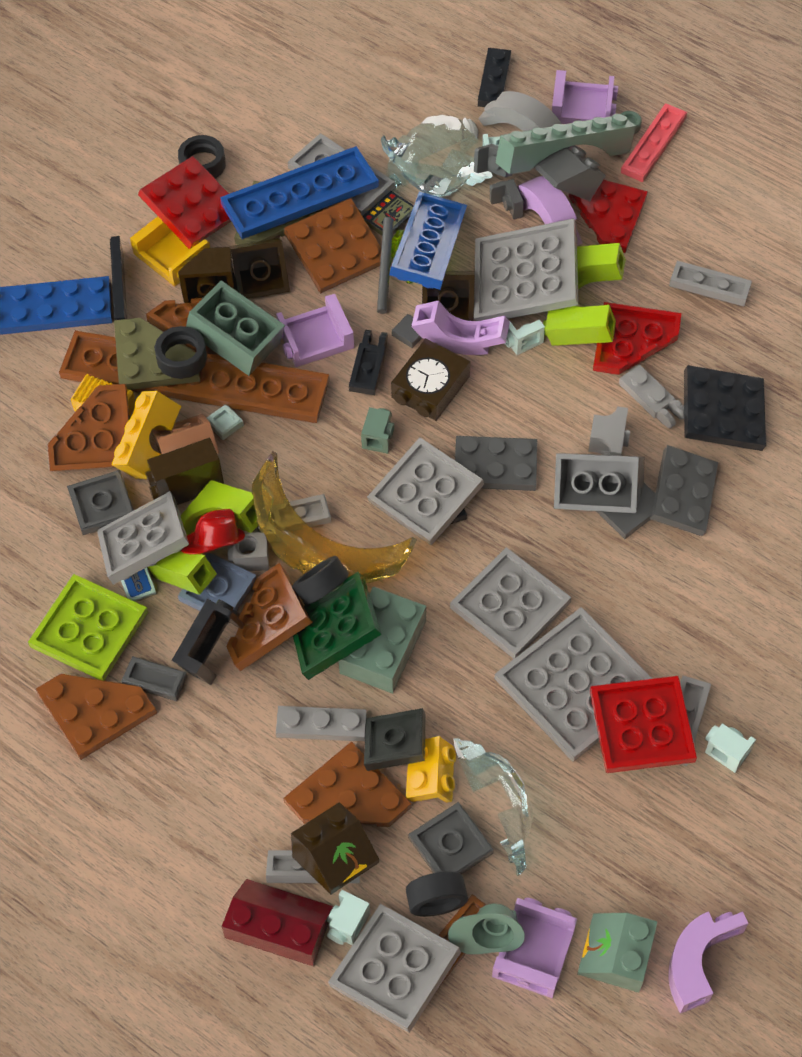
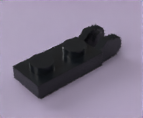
[349,330,388,396]

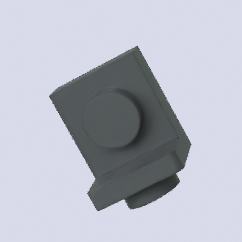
[474,144,512,177]
[489,179,523,220]

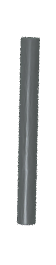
[377,217,394,314]

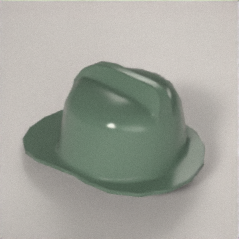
[448,903,525,954]

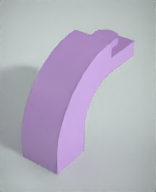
[517,176,583,246]
[411,301,510,355]
[668,911,748,1014]

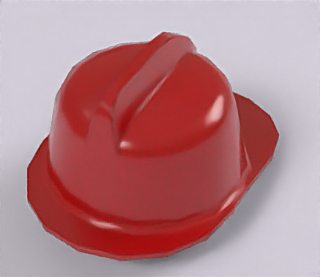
[181,509,245,554]

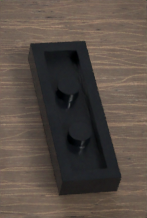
[477,48,511,107]

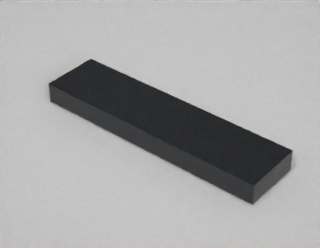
[110,236,127,321]

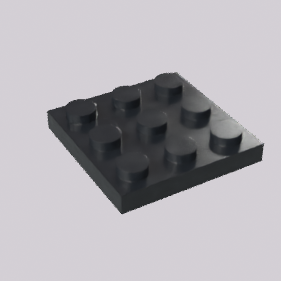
[684,365,766,451]

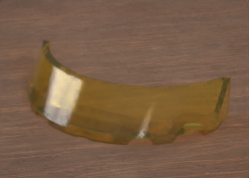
[252,451,417,583]

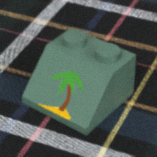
[577,913,658,993]

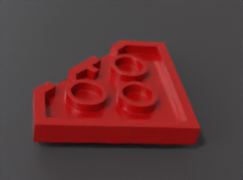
[568,179,648,253]
[593,302,682,375]

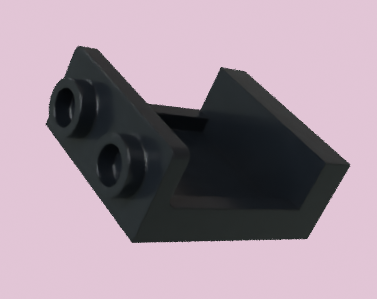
[171,599,245,685]

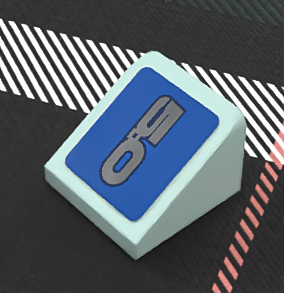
[121,567,156,601]

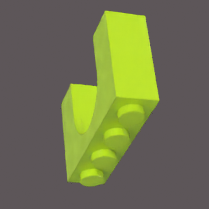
[543,243,626,346]
[147,480,268,595]

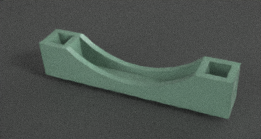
[495,114,636,174]

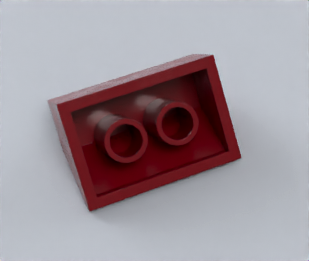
[221,879,334,966]

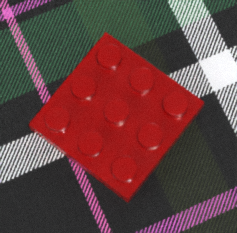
[138,156,231,249]
[590,676,697,774]

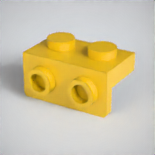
[406,736,456,803]

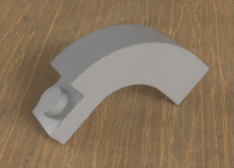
[478,91,562,131]

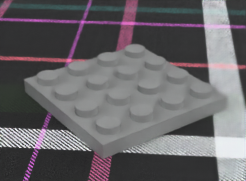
[474,218,578,321]
[494,607,652,762]

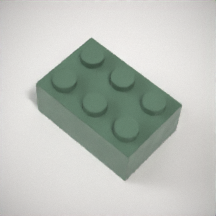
[186,281,285,376]
[338,587,426,694]

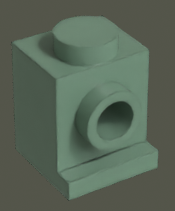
[361,407,394,454]

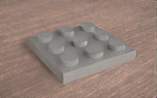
[367,438,484,545]
[97,491,189,585]
[450,547,571,659]
[328,904,461,1033]

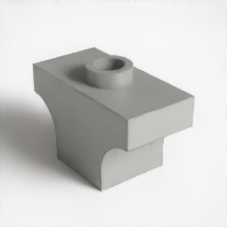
[588,406,630,455]

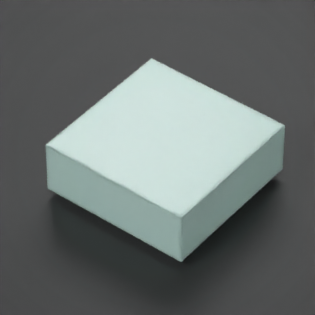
[206,405,244,440]

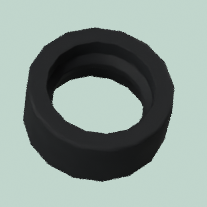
[178,135,226,179]
[154,326,207,379]
[292,556,349,605]
[406,871,468,917]

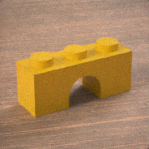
[111,391,181,479]

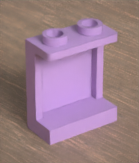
[552,70,618,124]
[276,294,354,368]
[492,898,577,998]

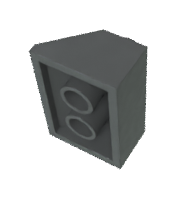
[534,145,606,201]
[554,453,645,513]

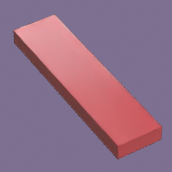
[621,103,687,182]

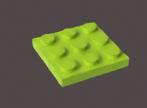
[28,574,148,681]

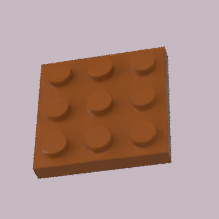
[284,198,381,294]

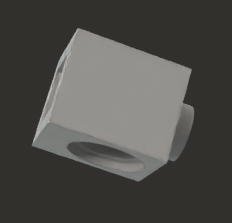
[228,532,269,571]

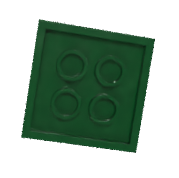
[293,571,382,680]

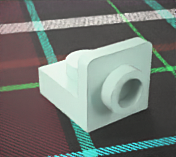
[505,320,545,355]

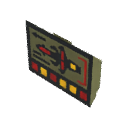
[362,191,414,235]

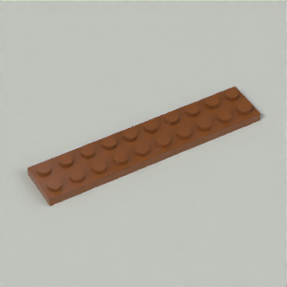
[59,330,330,423]

